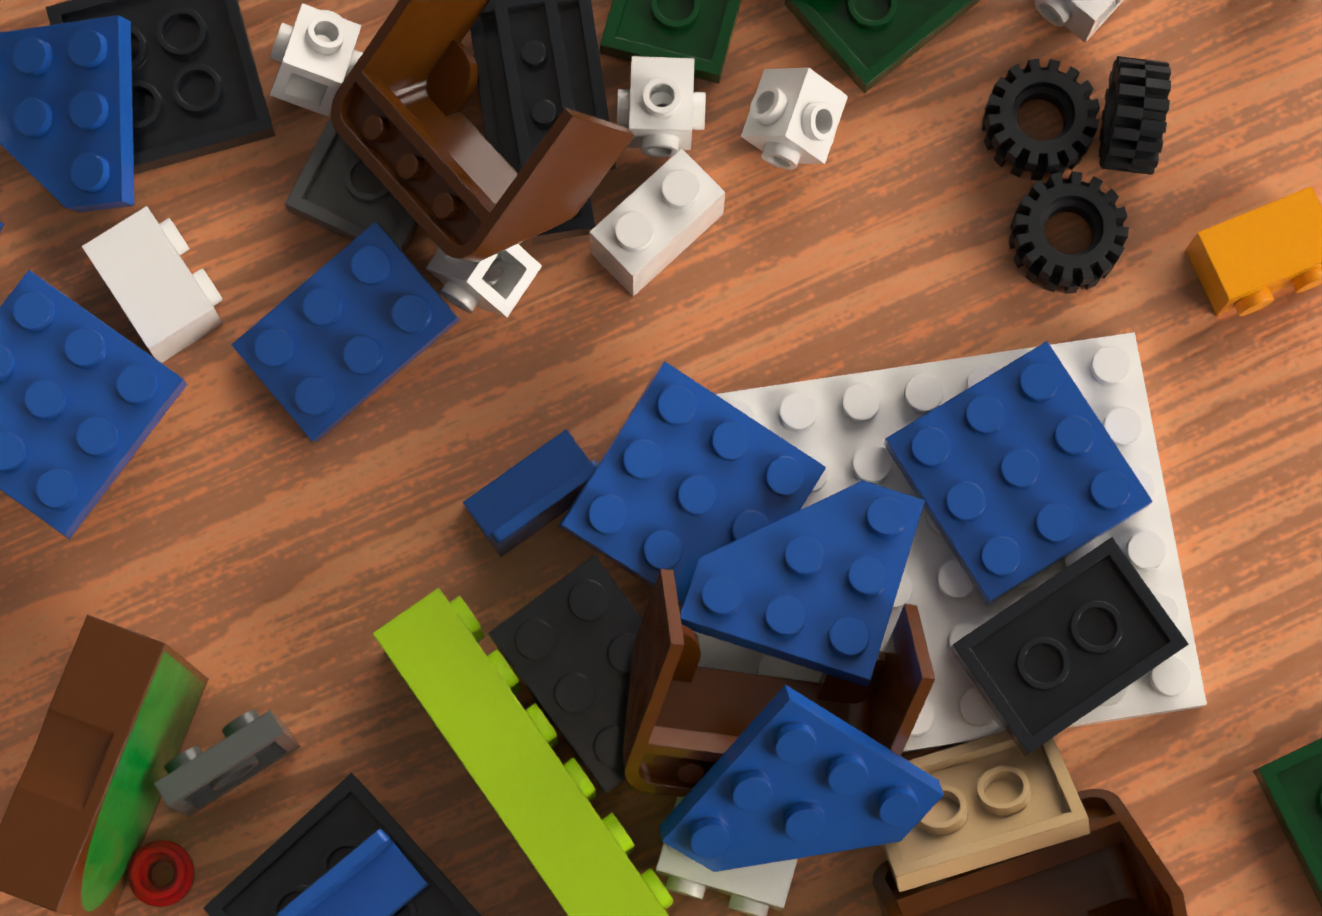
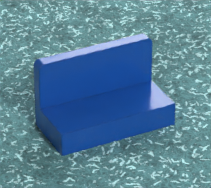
[463,429,598,557]
[275,829,429,916]

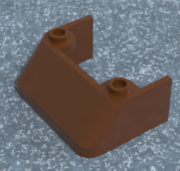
[331,0,635,262]
[623,569,935,797]
[873,789,1188,916]

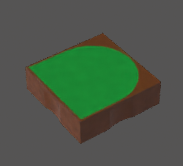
[0,615,208,916]

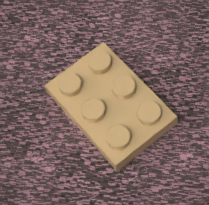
[882,730,1090,892]

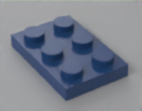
[231,221,460,442]

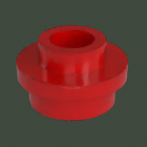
[128,840,195,907]

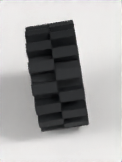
[1099,56,1171,175]
[982,59,1100,181]
[1009,171,1129,294]

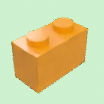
[1185,186,1322,316]

